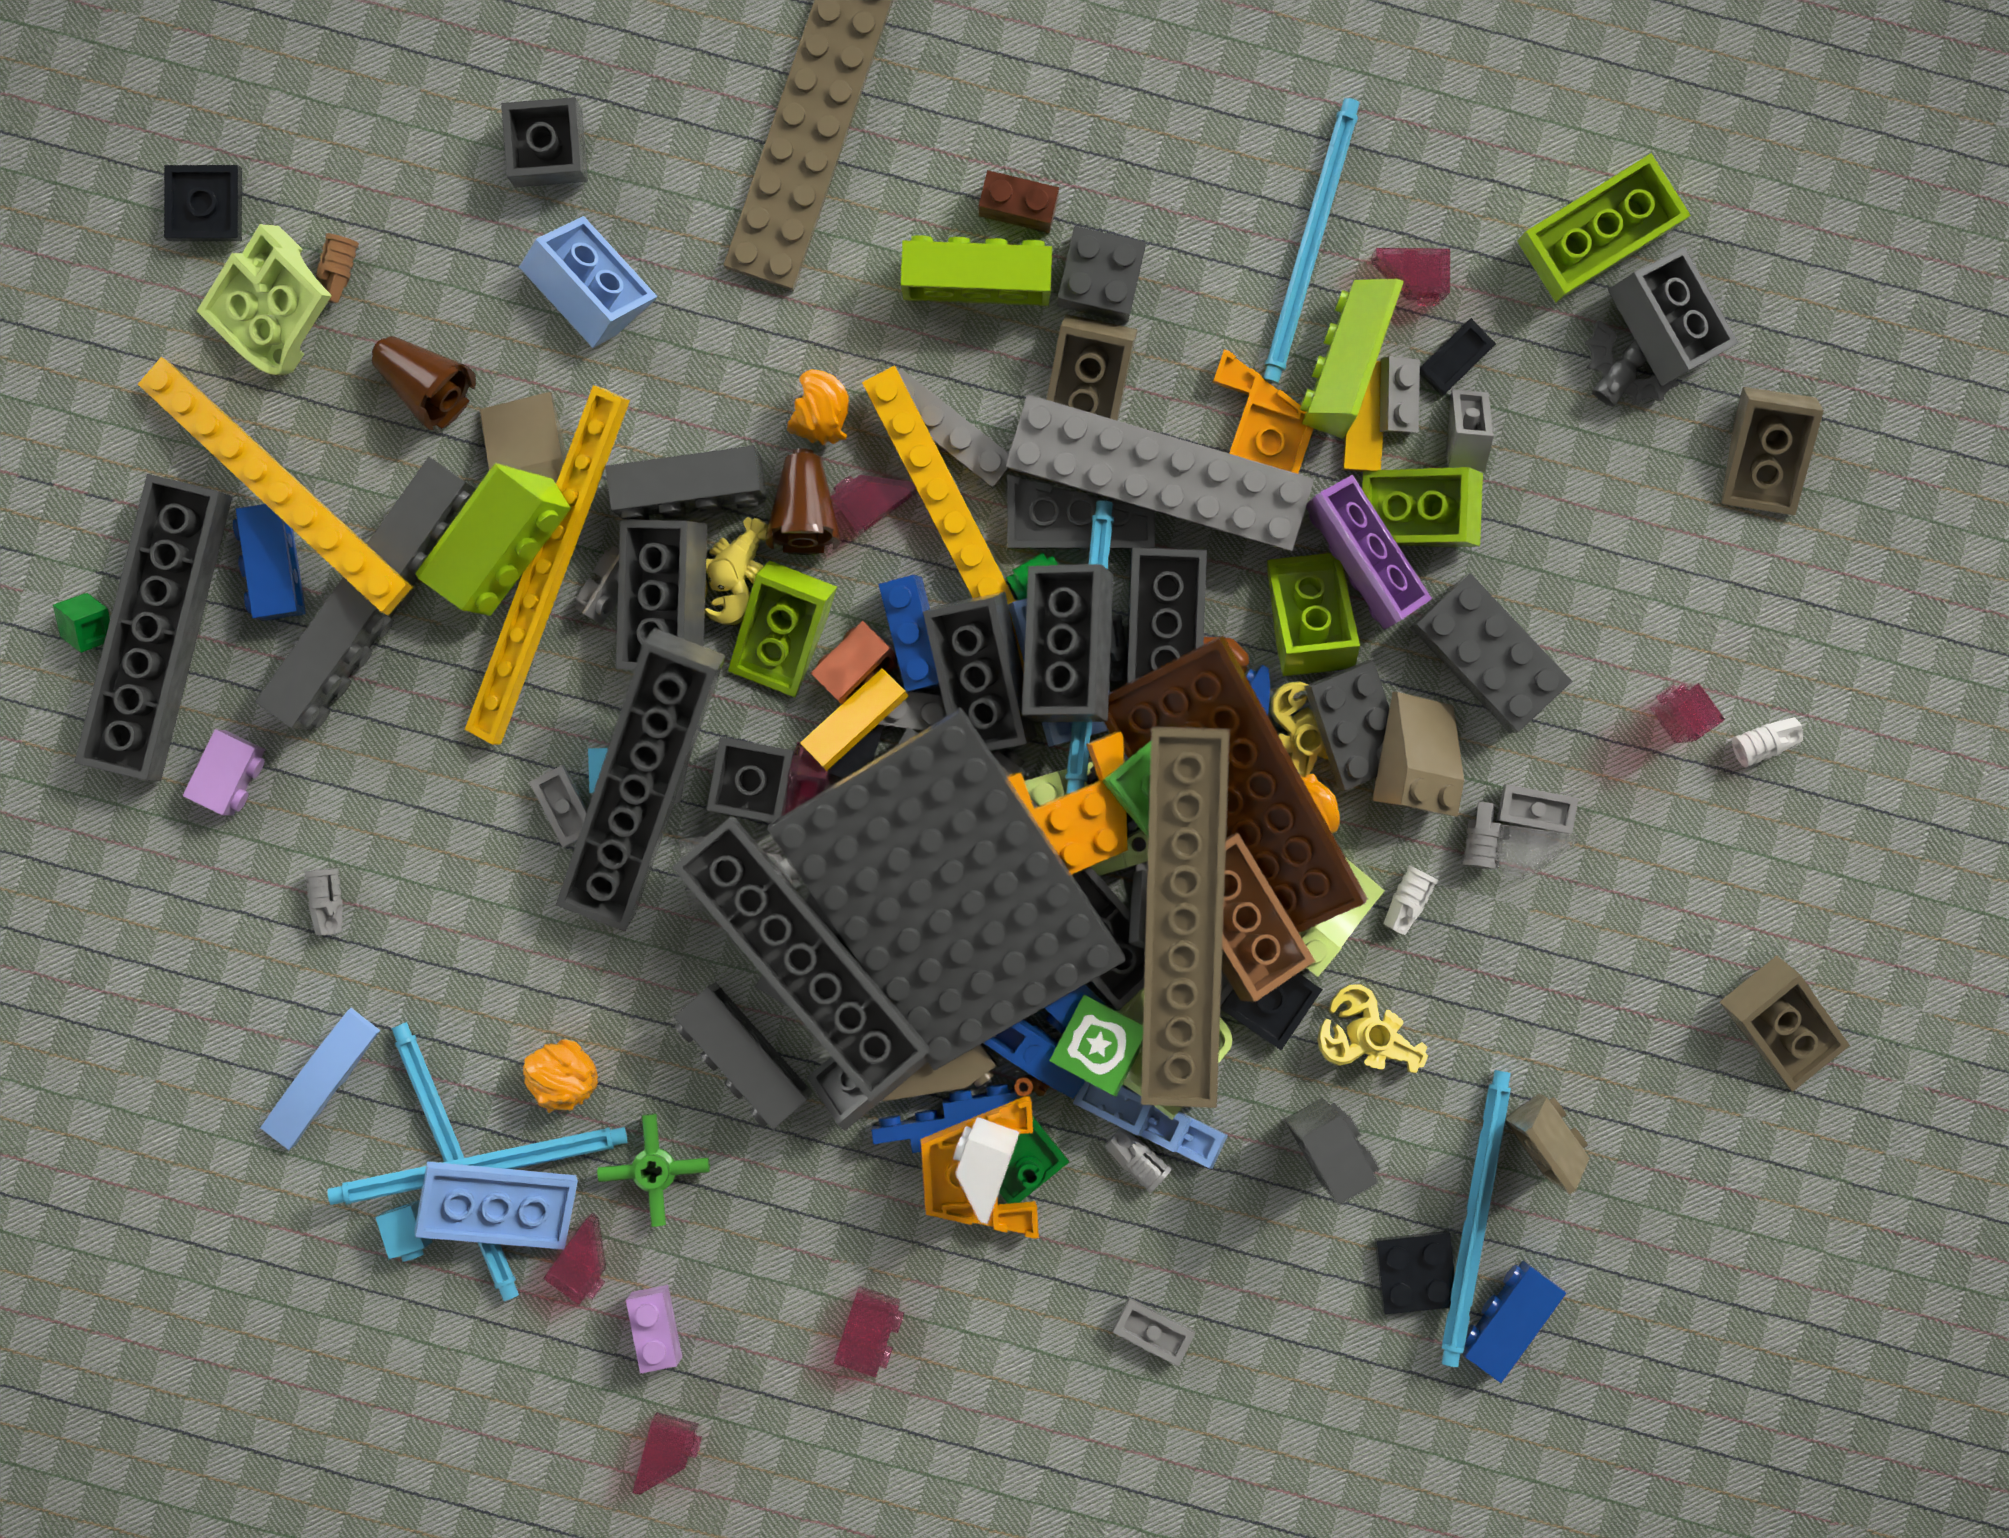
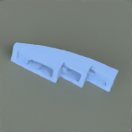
[260,1008,380,1150]
[1073,1081,1228,1169]

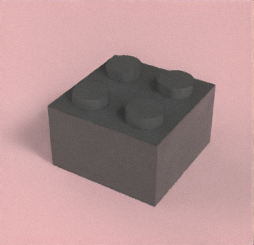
[501,97,588,188]
[1057,226,1147,323]
[706,737,797,822]

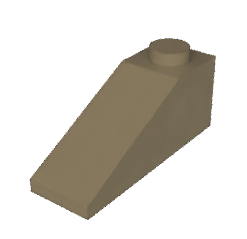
[883,1043,996,1101]

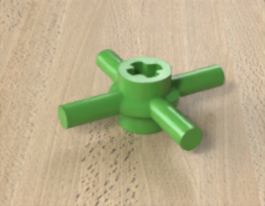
[597,1113,710,1227]

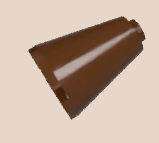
[372,336,476,430]
[766,448,840,555]

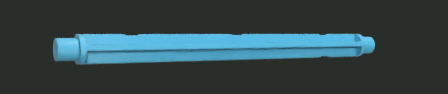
[1263,98,1360,384]
[1065,501,1114,794]
[391,1022,519,1302]
[1441,1070,1511,1367]
[327,1127,628,1205]

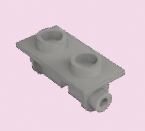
[574,546,619,624]

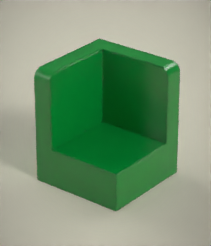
[53,593,110,653]

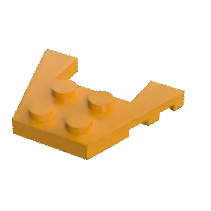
[1212,349,1314,474]
[1007,732,1128,875]
[920,1096,1039,1239]

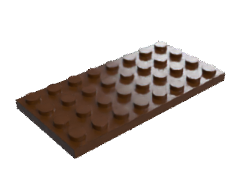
[1104,635,1368,933]

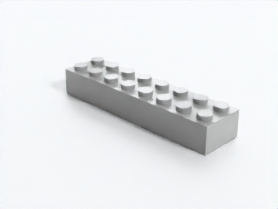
[1006,394,1314,551]

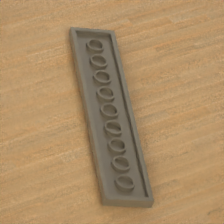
[724,0,894,291]
[1141,727,1229,1108]

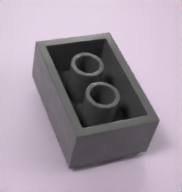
[1608,246,1739,386]

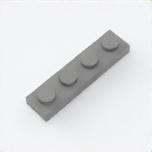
[898,368,1009,489]

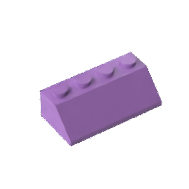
[1306,475,1432,629]

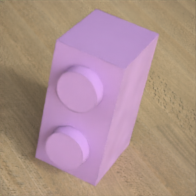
[183,729,265,815]
[626,1285,682,1374]

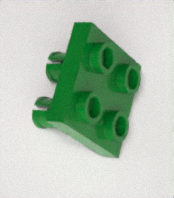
[999,1115,1070,1204]

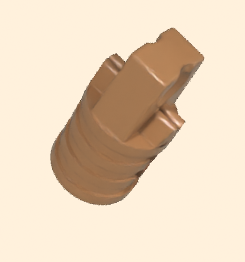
[316,233,359,303]

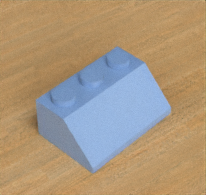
[519,216,657,348]

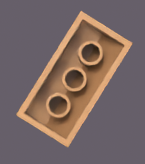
[1221,833,1315,1002]

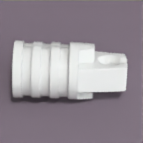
[1732,717,1803,768]
[1383,865,1439,935]

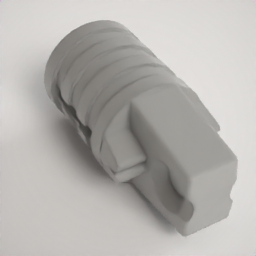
[1462,802,1501,870]
[305,868,343,935]
[1105,1128,1172,1193]

